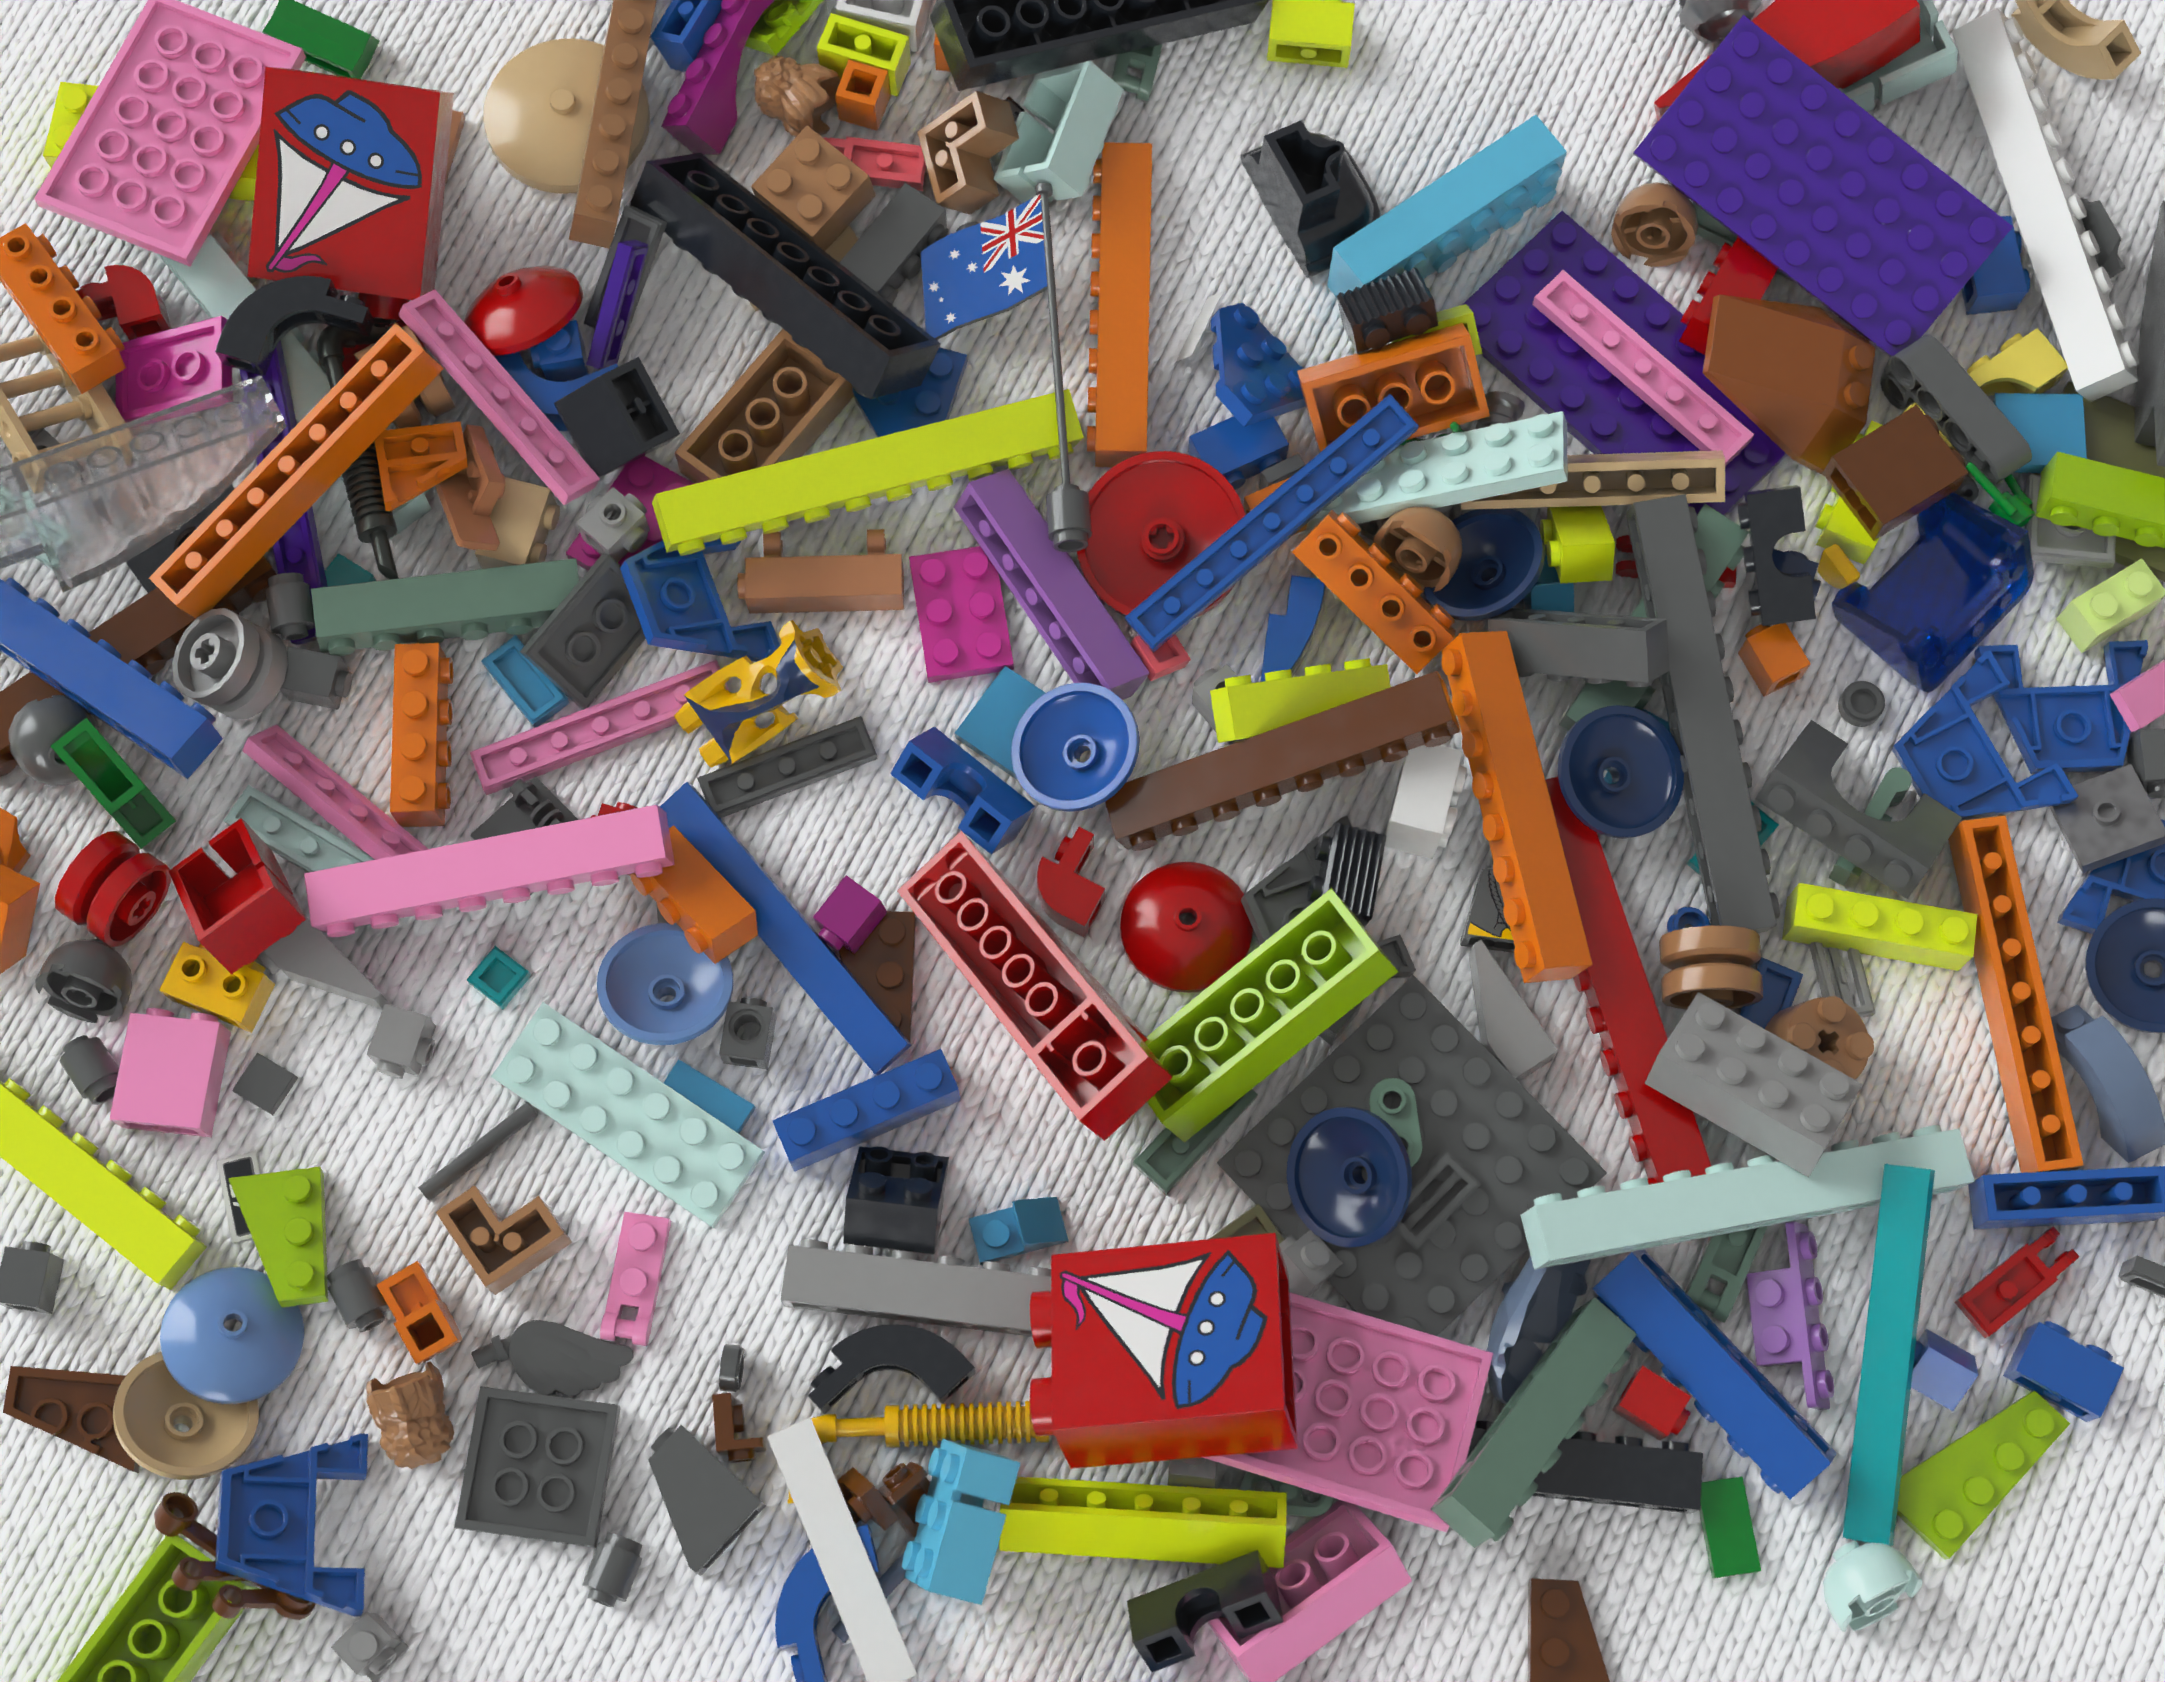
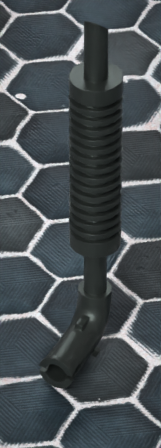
[317,318,399,580]

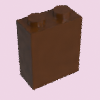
[1823,405,1969,541]

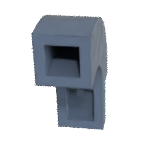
[2051,1004,2165,1163]

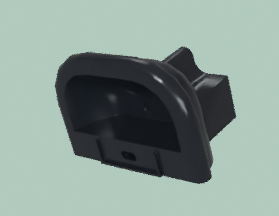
[1240,120,1381,278]

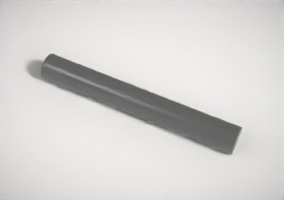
[418,1102,538,1202]

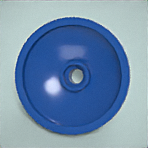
[1011,683,1140,812]

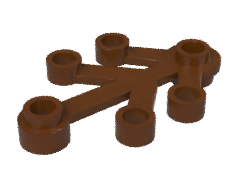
[154,1492,316,1620]

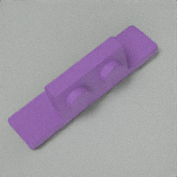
[1746,1221,1834,1410]

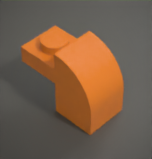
[376,1261,462,1365]

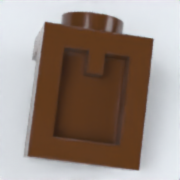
[712,1393,766,1463]
[837,1467,899,1531]

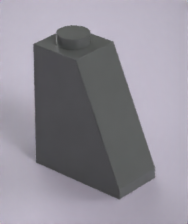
[648,1425,766,1576]

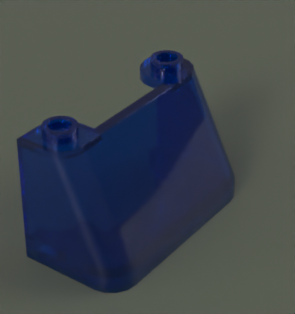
[1831,492,2034,693]

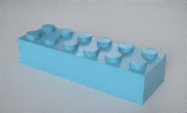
[1327,115,1567,298]

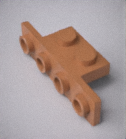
[435,424,505,551]

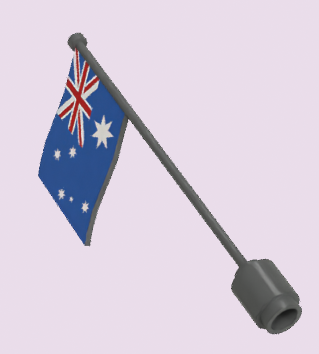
[921,183,1092,552]

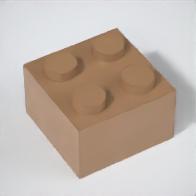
[751,125,876,251]

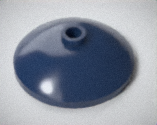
[1423,508,1545,621]
[1558,705,1684,839]
[2085,898,2165,1033]
[1287,1107,1412,1247]

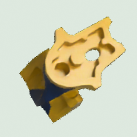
[674,620,843,767]

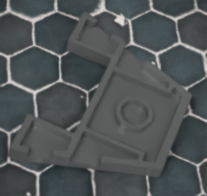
[1241,816,1416,978]

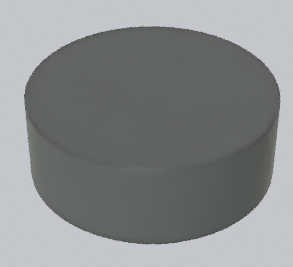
[1838,681,1885,727]
[719,1344,745,1392]

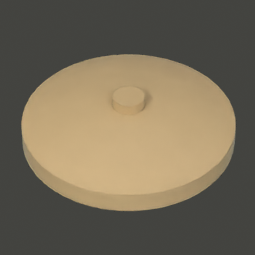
[483,38,650,194]

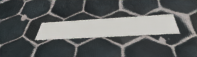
[767,1417,917,1682]

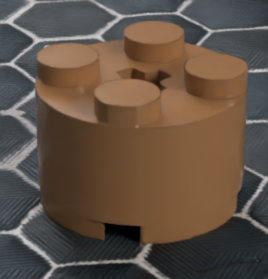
[1765,996,1874,1079]

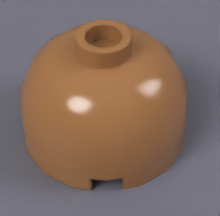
[1611,182,1698,267]
[1373,507,1462,592]

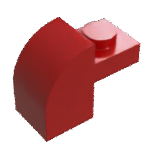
[75,265,172,340]
[1037,827,1106,938]

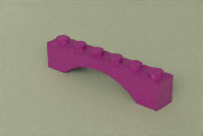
[661,0,774,155]

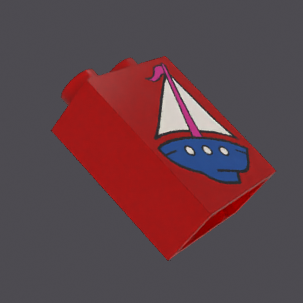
[247,67,454,320]
[1030,1233,1298,1469]

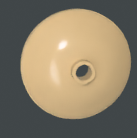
[113,1352,259,1480]

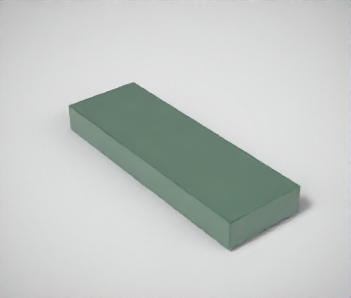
[1133,1089,1258,1195]

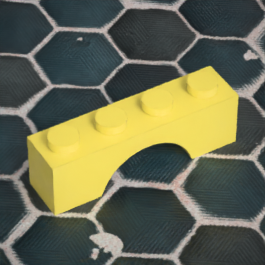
[1903,328,2068,452]

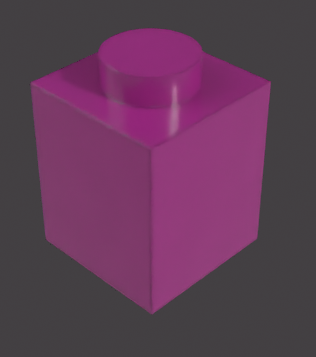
[813,875,887,954]

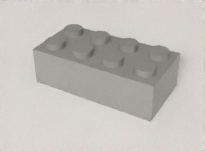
[1645,992,1863,1177]

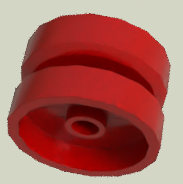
[55,831,171,947]

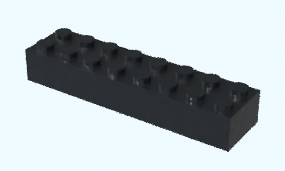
[929,0,1269,91]
[630,152,941,399]

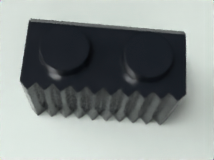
[1337,267,1439,354]
[1307,822,1387,927]

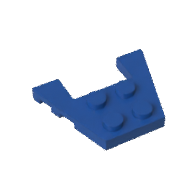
[620,539,780,662]
[1974,640,2148,774]
[1892,650,2078,821]
[2057,819,2165,935]
[215,1434,368,1617]

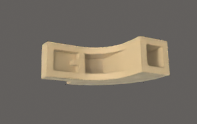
[2011,0,2141,80]

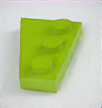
[228,1166,329,1308]

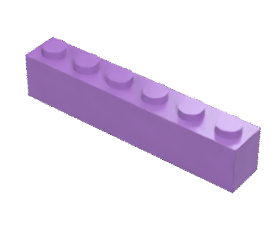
[954,469,1150,700]

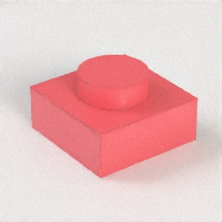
[1130,634,1191,681]

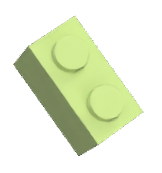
[2056,558,2165,653]

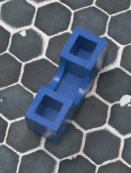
[890,726,1036,855]

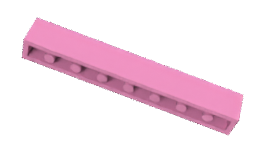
[304,805,675,937]

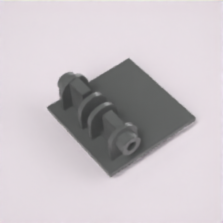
[470,776,578,896]

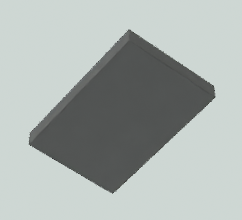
[520,553,646,709]

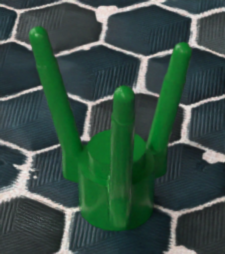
[1943,462,2035,537]

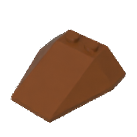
[1702,294,1876,476]

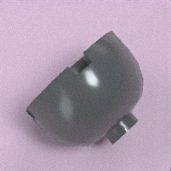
[8,695,101,786]
[36,939,132,1023]

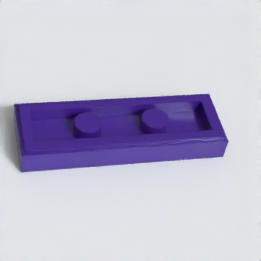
[586,239,649,370]

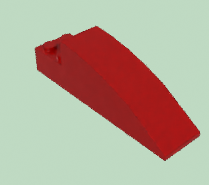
[1653,0,1920,122]
[897,831,1173,1141]

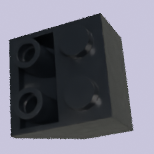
[554,357,680,478]
[843,1146,949,1254]

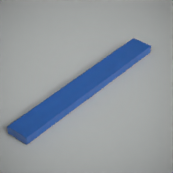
[1125,394,1419,653]
[660,782,912,1075]

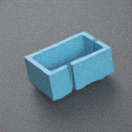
[902,1438,1021,1605]

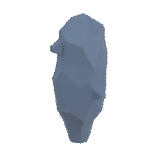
[1487,1255,1591,1405]

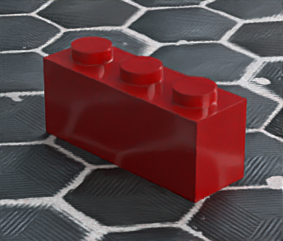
[1679,237,1778,355]

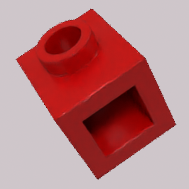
[1612,1365,1691,1441]

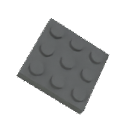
[454,1386,621,1548]

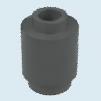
[265,573,315,640]
[59,1035,119,1105]
[327,1259,389,1332]
[582,1532,643,1608]

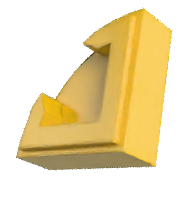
[1817,544,1860,589]

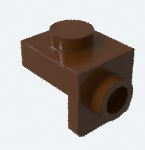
[878,1462,930,1538]

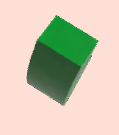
[50,718,177,849]

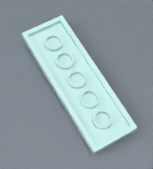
[1308,411,1568,530]
[491,1002,766,1228]

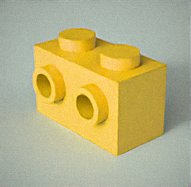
[159,942,275,1033]

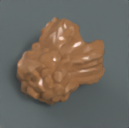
[754,55,841,137]
[366,1362,455,1469]

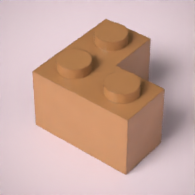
[917,91,1019,215]
[436,1185,572,1295]

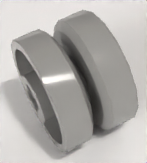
[172,608,288,720]

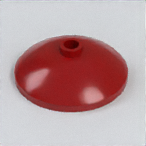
[464,266,583,355]
[1120,862,1253,993]

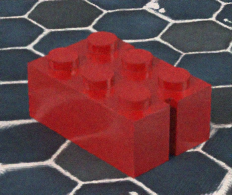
[168,818,306,975]

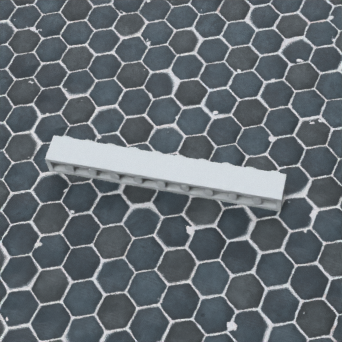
[1951,7,2139,402]

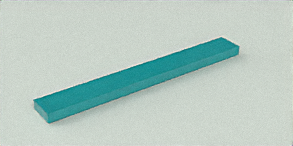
[1843,1164,1935,1546]

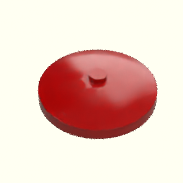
[1077,451,1246,618]

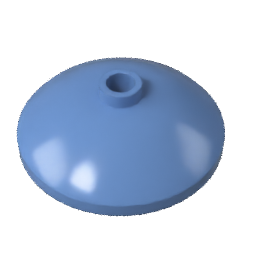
[597,923,734,1045]
[160,1267,304,1404]

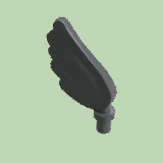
[471,1320,634,1397]

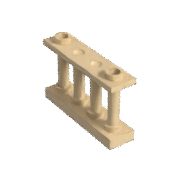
[0,331,135,492]

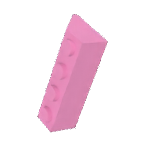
[1207,1500,1412,1682]

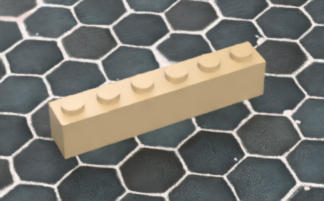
[1461,450,1725,510]

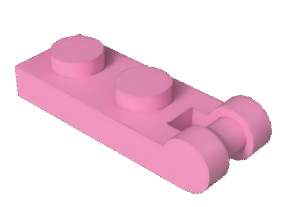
[600,1212,672,1346]

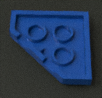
[1210,302,1306,427]
[852,347,968,437]

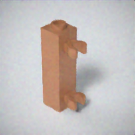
[737,529,904,614]

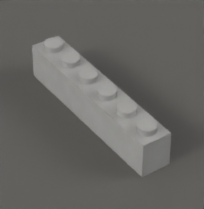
[780,1239,1051,1337]

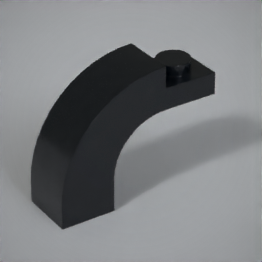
[215,276,374,376]
[808,1324,976,1414]

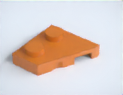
[374,421,468,511]

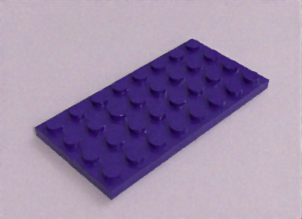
[1633,15,2013,358]
[1462,210,1787,517]

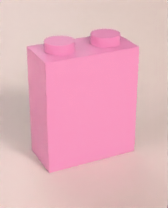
[109,1008,231,1138]

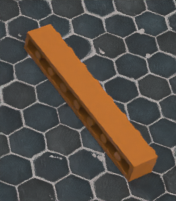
[1087,142,1152,468]
[149,323,444,618]
[1441,631,1593,983]
[1948,815,2084,1173]

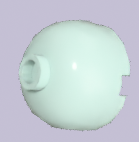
[1823,1541,1922,1632]

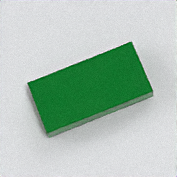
[1699,1476,1761,1579]

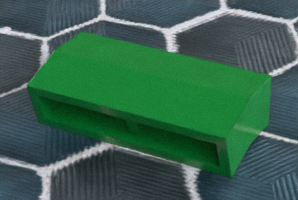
[262,0,380,79]

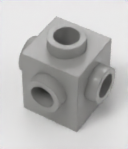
[577,487,650,563]

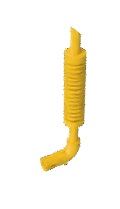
[787,1401,1049,1504]

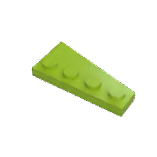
[1897,1391,2071,1560]

